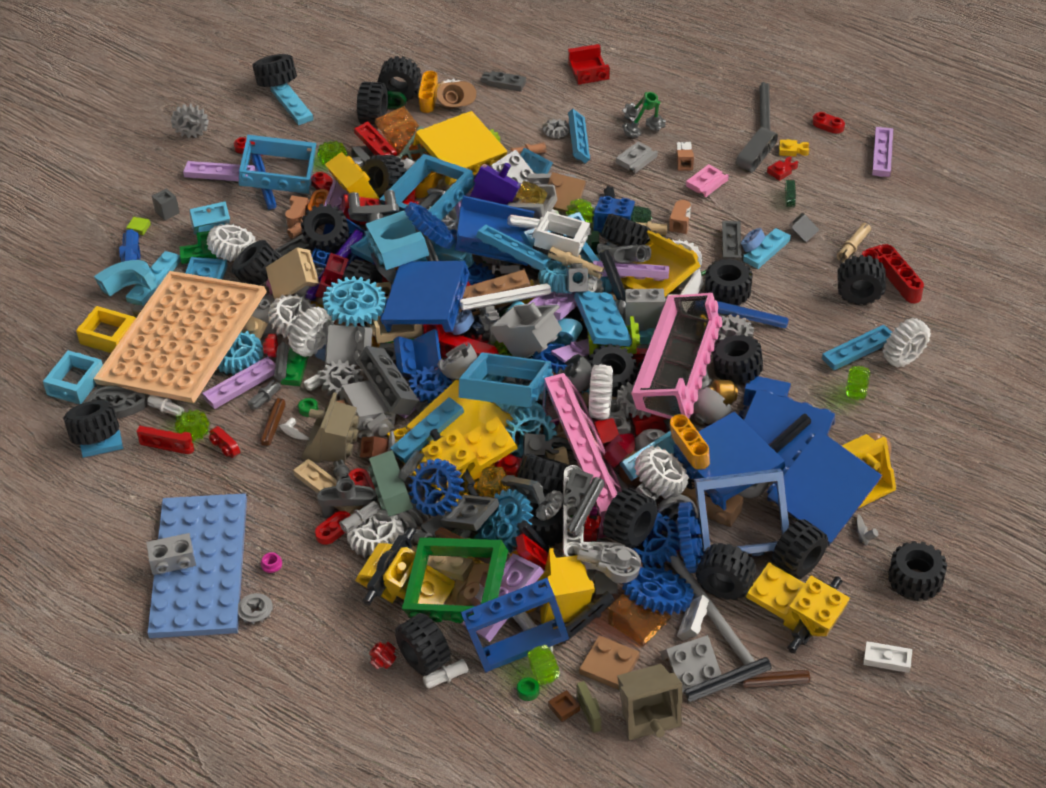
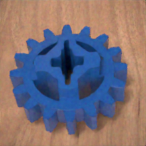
[409,366,452,403]

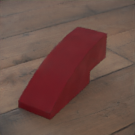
[315,253,348,299]
[603,433,635,468]

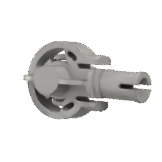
[577,546,641,583]

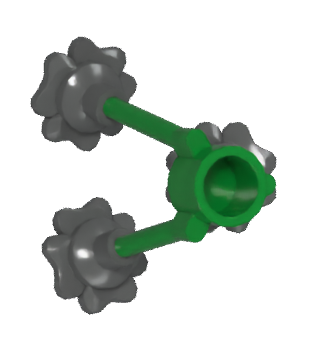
[622,92,666,138]

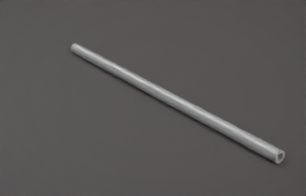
[614,471,755,665]

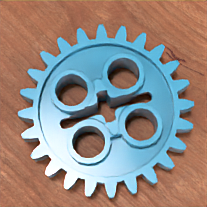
[323,276,386,327]

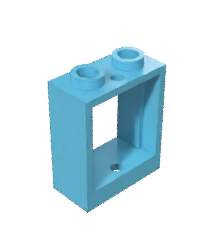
[190,201,230,235]
[43,350,103,405]

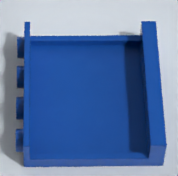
[455,195,535,266]
[381,261,470,332]
[744,389,835,467]
[673,412,785,510]
[767,430,882,546]

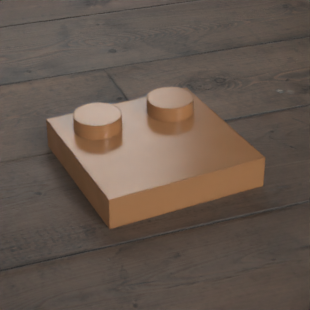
[548,172,586,214]
[579,635,640,690]

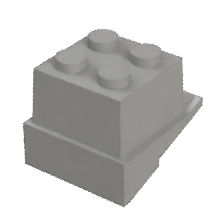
[489,302,562,358]

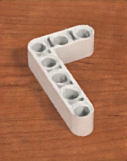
[563,465,625,570]

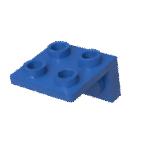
[593,196,635,233]
[393,329,441,378]
[743,376,791,406]

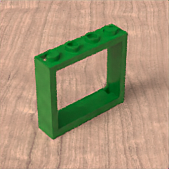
[402,537,508,623]

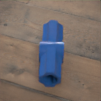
[119,229,141,262]

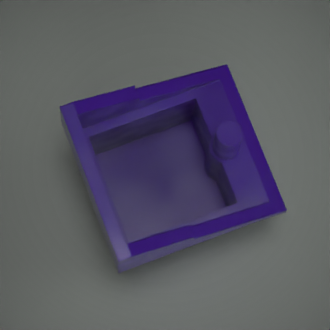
[470,163,522,205]

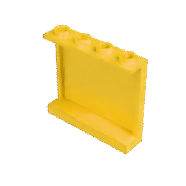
[413,111,507,185]
[621,230,701,297]
[407,379,513,448]

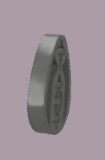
[88,386,147,419]

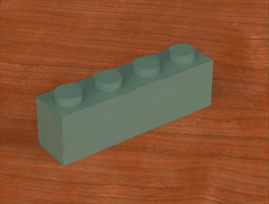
[368,450,413,517]

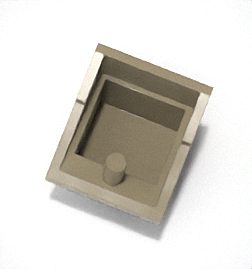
[302,392,359,463]
[617,664,683,740]

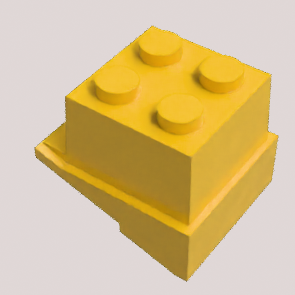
[842,434,896,509]
[538,548,595,629]

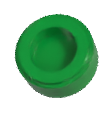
[298,398,318,417]
[517,677,540,701]

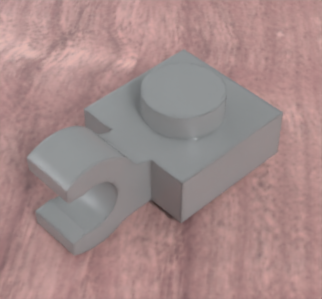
[358,413,395,440]

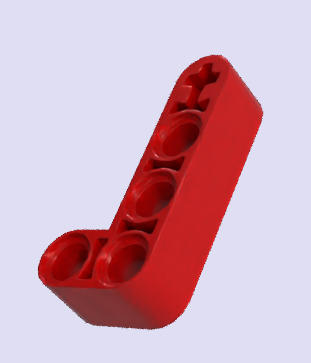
[862,244,924,304]
[423,324,499,358]

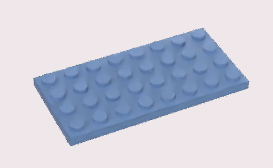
[148,493,247,638]

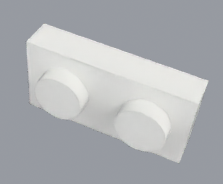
[677,595,709,641]
[863,641,912,673]

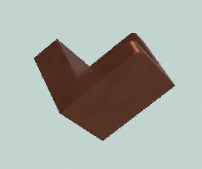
[360,436,389,459]

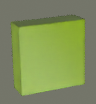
[126,217,151,235]

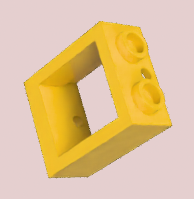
[76,306,136,353]

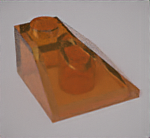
[608,594,671,647]

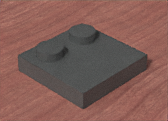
[440,495,499,531]

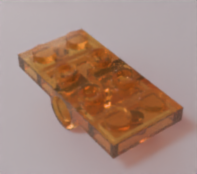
[375,106,431,161]

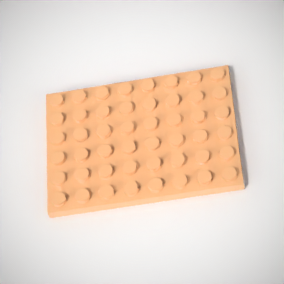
[94,271,267,403]

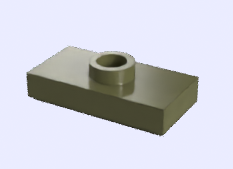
[576,681,601,733]

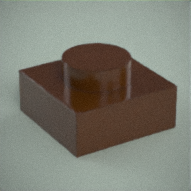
[548,690,580,722]

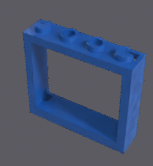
[461,578,569,673]

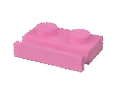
[686,164,728,197]

